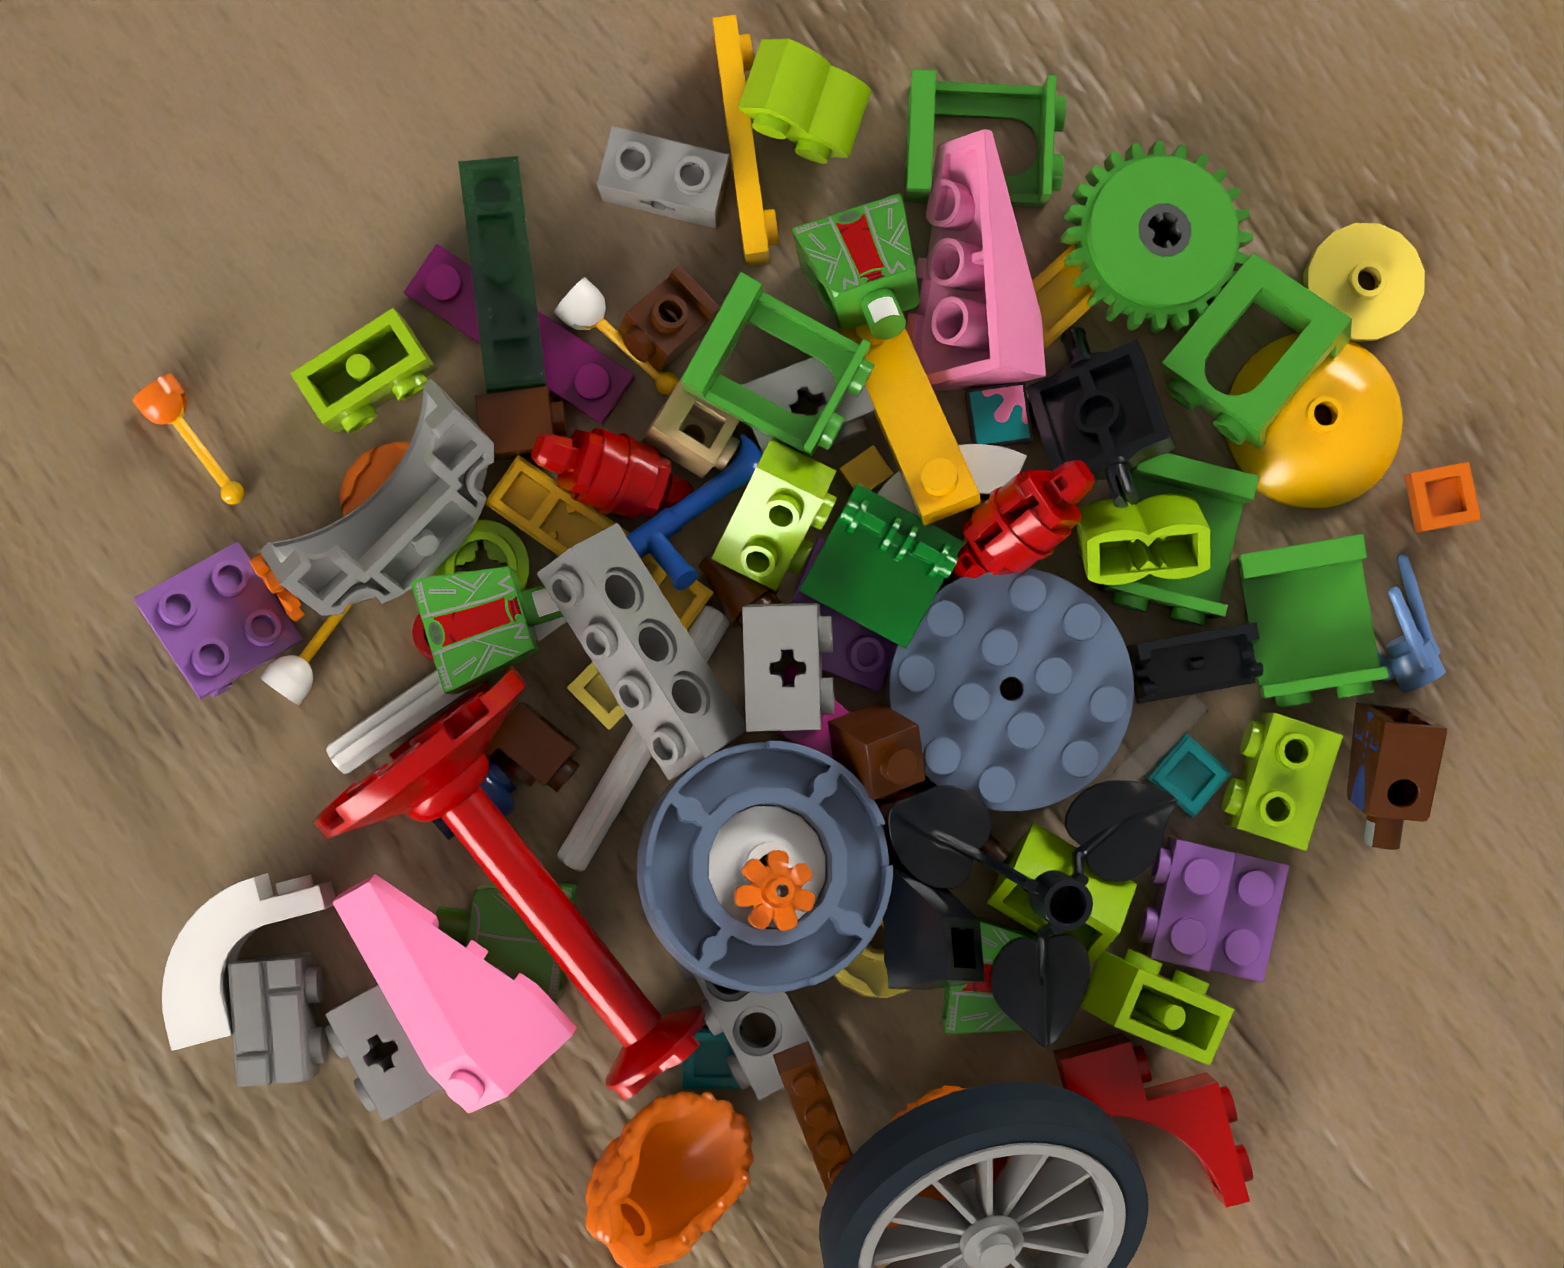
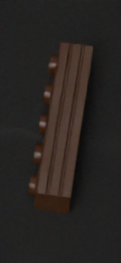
[773,1041,853,1194]

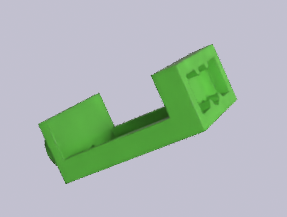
[904,69,1066,208]
[1162,252,1352,450]
[681,272,875,458]

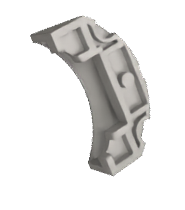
[260,378,494,616]

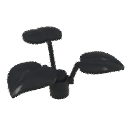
[888,780,1177,1048]

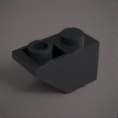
[883,864,985,990]

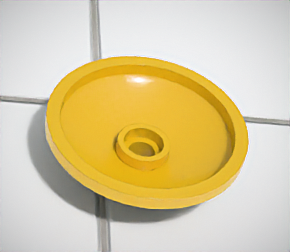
[1225,333,1403,509]

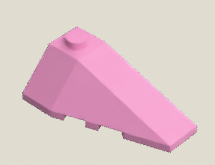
[906,129,1046,391]
[332,874,577,1114]

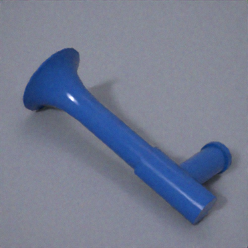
[626,433,763,590]

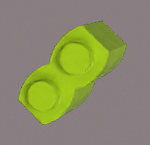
[738,38,872,164]
[1076,493,1210,585]

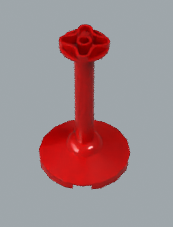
[313,666,706,1100]

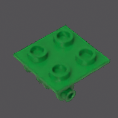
[799,483,964,649]

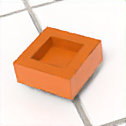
[1404,462,1481,533]

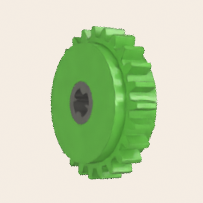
[1061,141,1253,334]

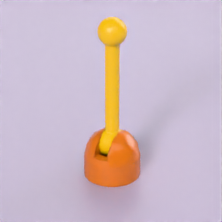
[132,373,245,505]

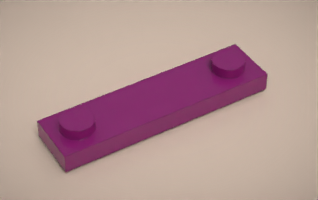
[403,243,635,426]

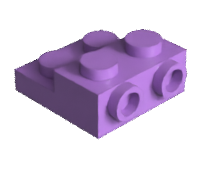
[1137,837,1289,982]

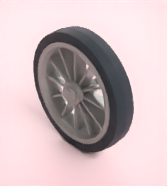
[819,1082,1148,1268]

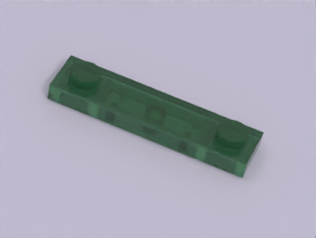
[458,156,547,394]

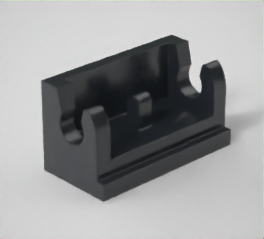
[1126,622,1264,704]

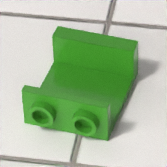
[1099,453,1260,627]
[1237,534,1388,707]

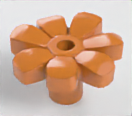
[249,553,305,622]
[734,850,815,931]

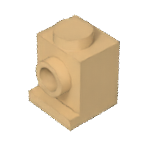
[641,378,740,479]

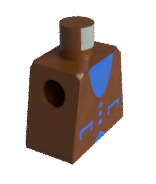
[1347,703,1447,850]

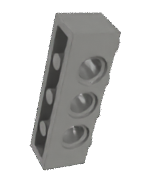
[536,523,746,780]
[672,956,824,1100]

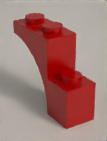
[1053,1033,1253,1208]

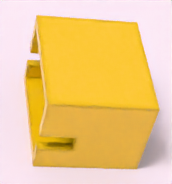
[838,445,894,491]

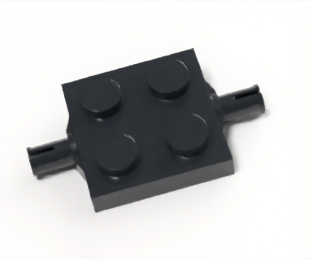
[1026,327,1176,508]

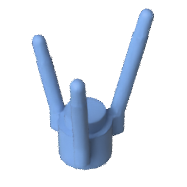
[1377,553,1446,692]

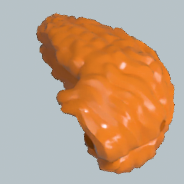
[585,1091,754,1268]

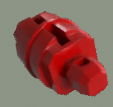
[531,428,695,519]
[953,460,1095,579]

